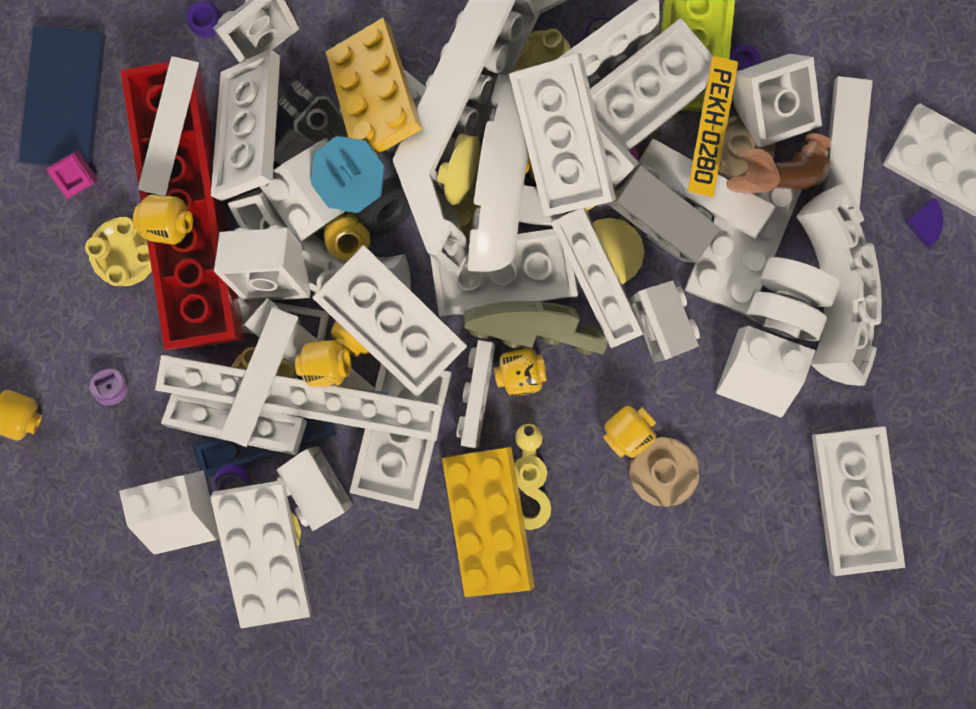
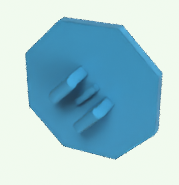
[311,136,385,213]

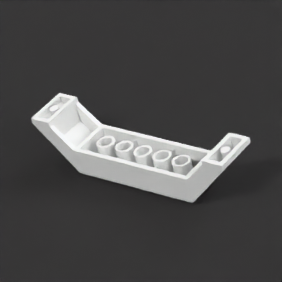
[393,0,567,276]

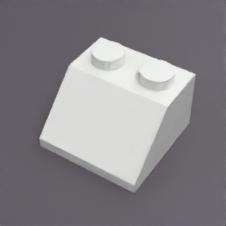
[732,54,822,148]
[260,138,346,242]
[214,226,310,301]
[629,280,700,363]
[716,326,815,418]
[277,446,354,531]
[119,470,220,554]

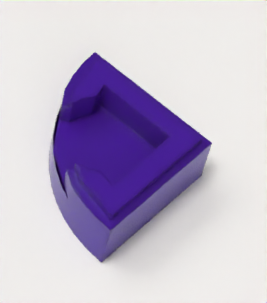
[905,198,943,248]

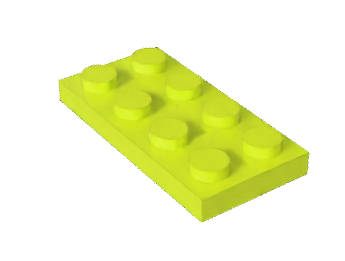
[661,0,735,112]

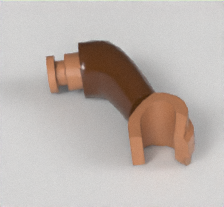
[726,133,831,194]

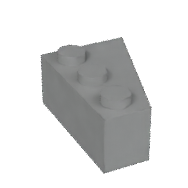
[598,164,720,263]

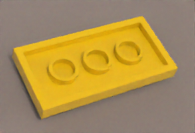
[326,18,422,154]
[442,447,535,597]

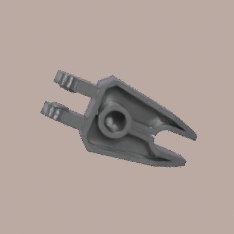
[277,79,348,145]

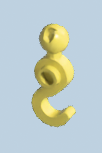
[514,424,551,530]

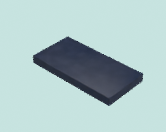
[19,26,106,169]

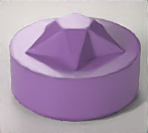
[89,369,129,405]

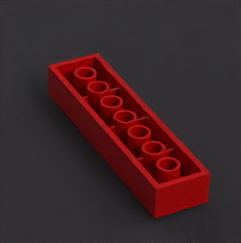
[120,58,245,352]

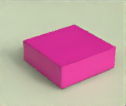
[46,151,99,199]

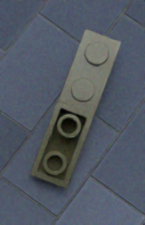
[463,301,608,355]

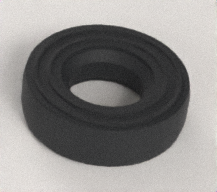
[355,177,412,236]

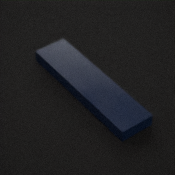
[192,414,337,478]

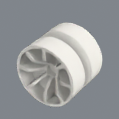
[746,257,841,341]

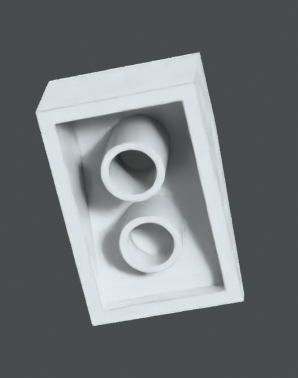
[213,0,299,63]

